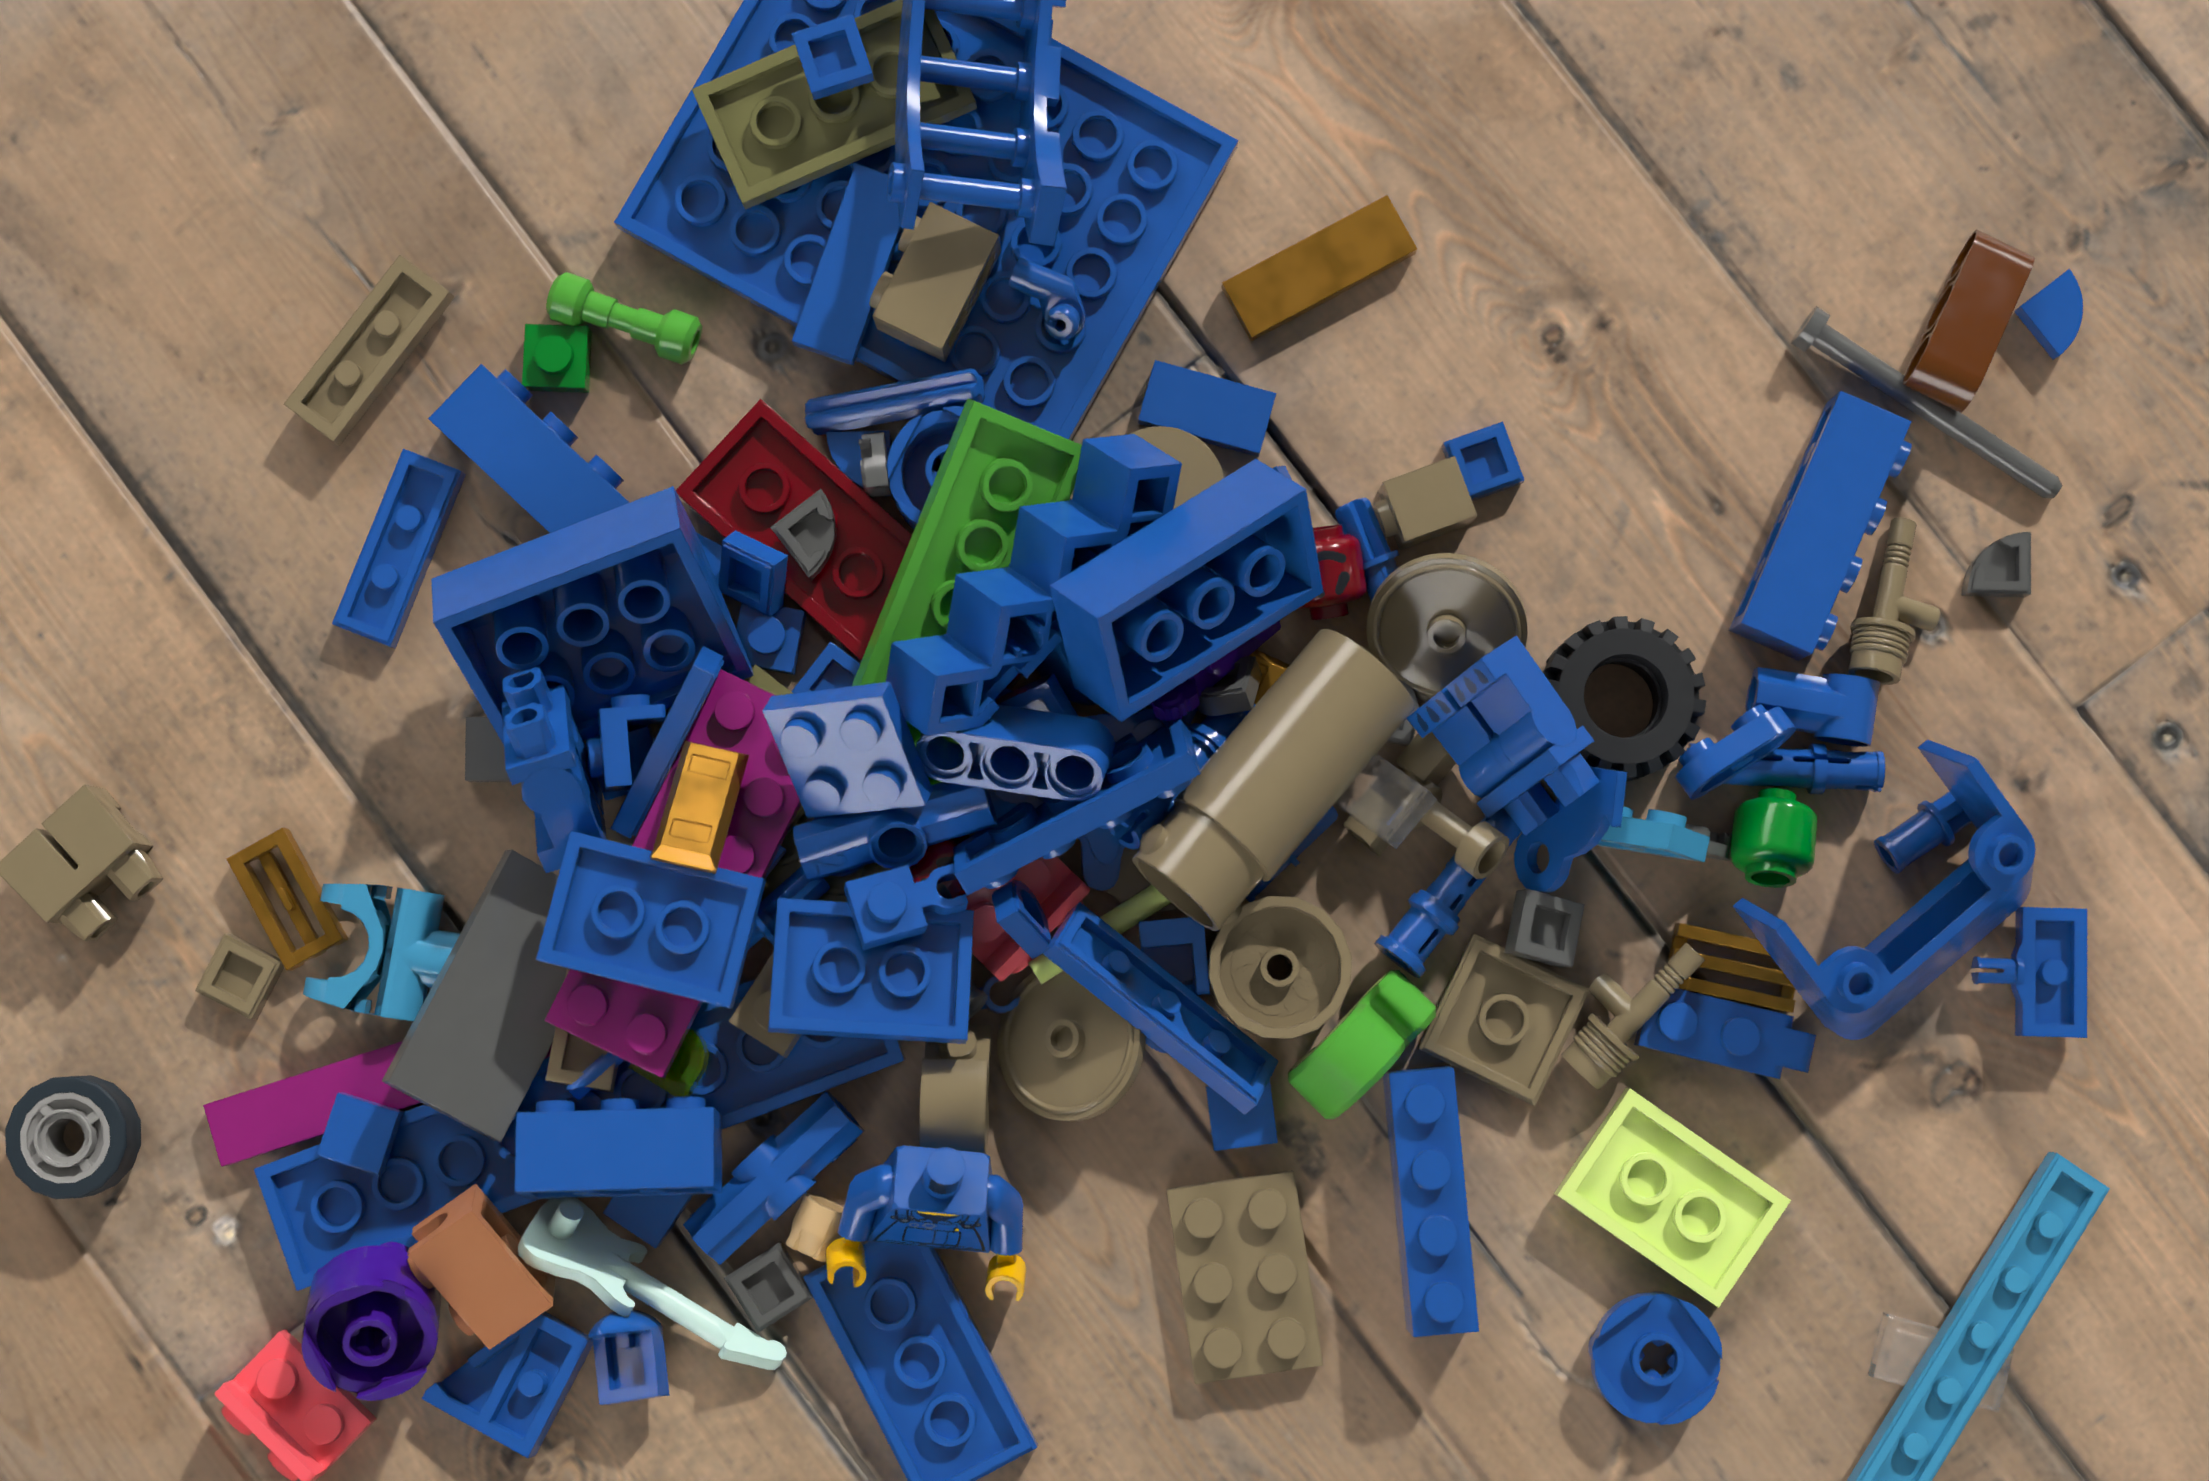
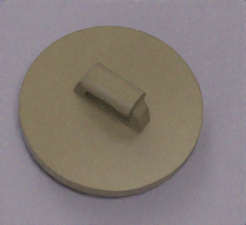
[1366,553,1528,701]
[997,971,1146,1122]

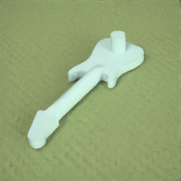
[518,1198,787,1370]

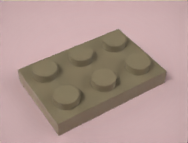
[1166,1170,1323,1384]

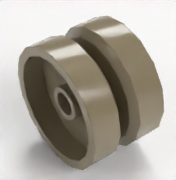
[1207,896,1352,1039]

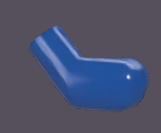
[1009,258,1086,340]

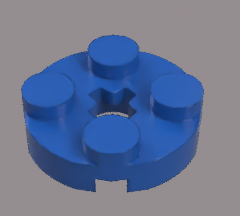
[1588,1291,1722,1425]

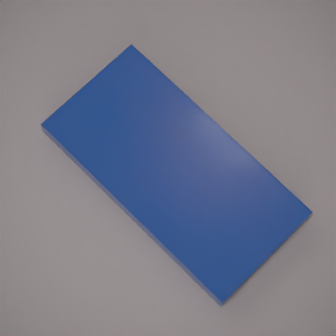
[803,1242,1038,1481]

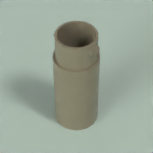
[1132,629,1415,931]

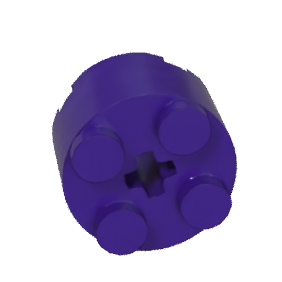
[301,1241,441,1401]

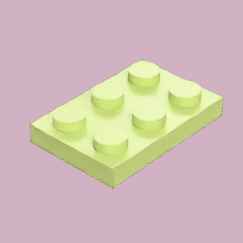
[1554,1088,1791,1308]

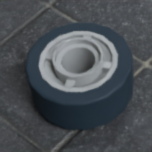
[5,1075,141,1199]

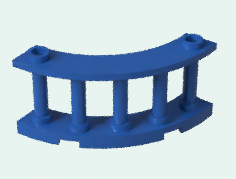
[887,0,1067,246]

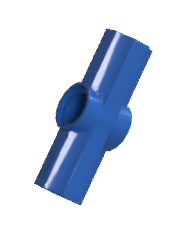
[793,782,998,881]
[683,1091,864,1265]

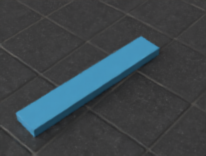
[1847,1152,2110,1481]

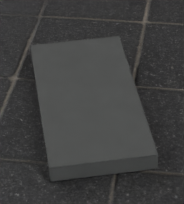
[382,850,567,1142]

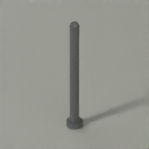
[1791,306,2062,499]

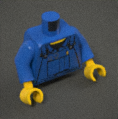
[826,1145,1026,1301]

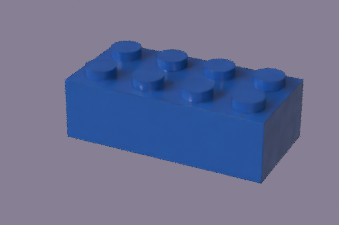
[1050,459,1323,722]

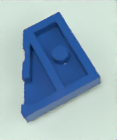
[422,1312,593,1458]

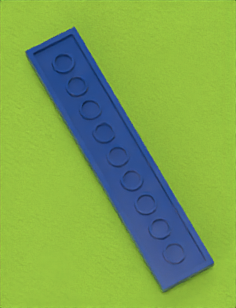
[254,979,906,1291]

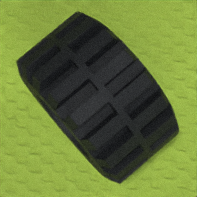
[1542,616,1706,782]

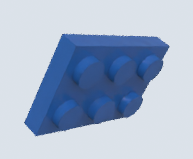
[536,831,766,1009]
[768,898,974,1044]

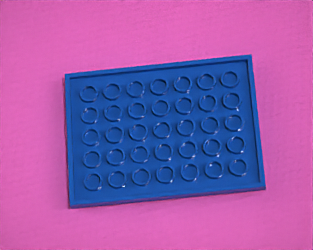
[614,0,1238,440]

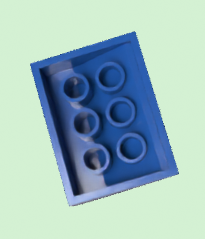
[431,486,754,745]

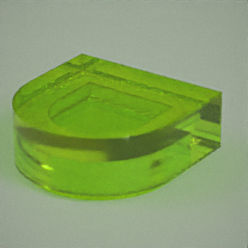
[628,1027,709,1097]

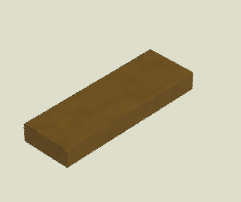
[1221,195,1417,342]

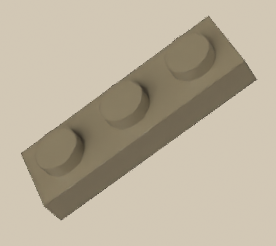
[284,255,455,446]

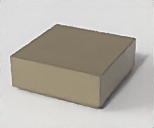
[195,934,284,1020]

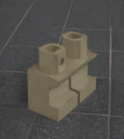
[0,784,163,942]

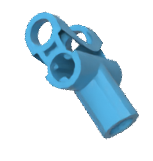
[303,884,460,1021]

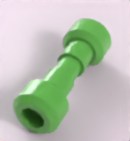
[546,272,702,365]

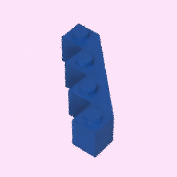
[886,434,1182,736]

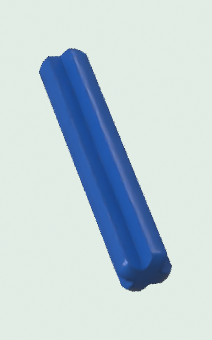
[805,368,985,435]

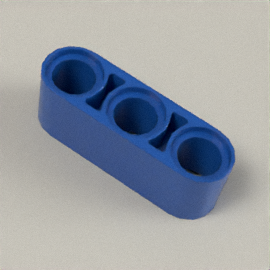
[916,704,1115,801]

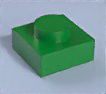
[522,324,592,393]

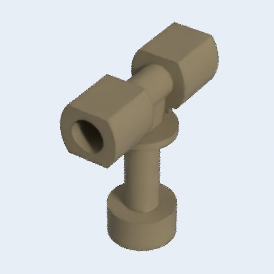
[1343,732,1509,879]

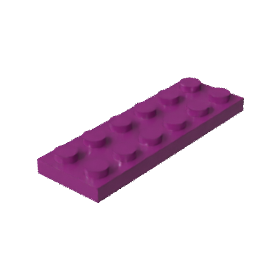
[544,669,801,1078]

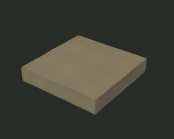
[1417,934,1590,1106]

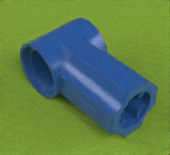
[1745,667,1880,747]

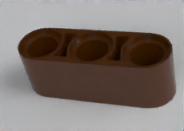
[1903,229,2035,413]

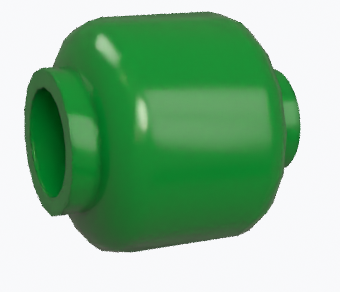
[1730,788,1817,888]

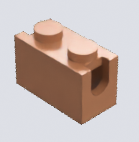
[408,1184,556,1350]

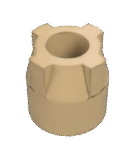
[786,1193,844,1262]

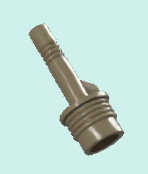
[1848,518,1940,685]
[1561,942,1705,1090]

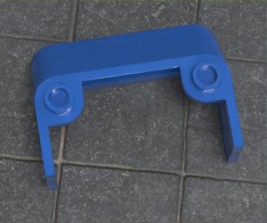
[1733,739,2035,1040]

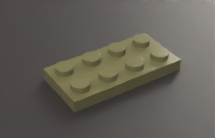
[692,0,977,210]

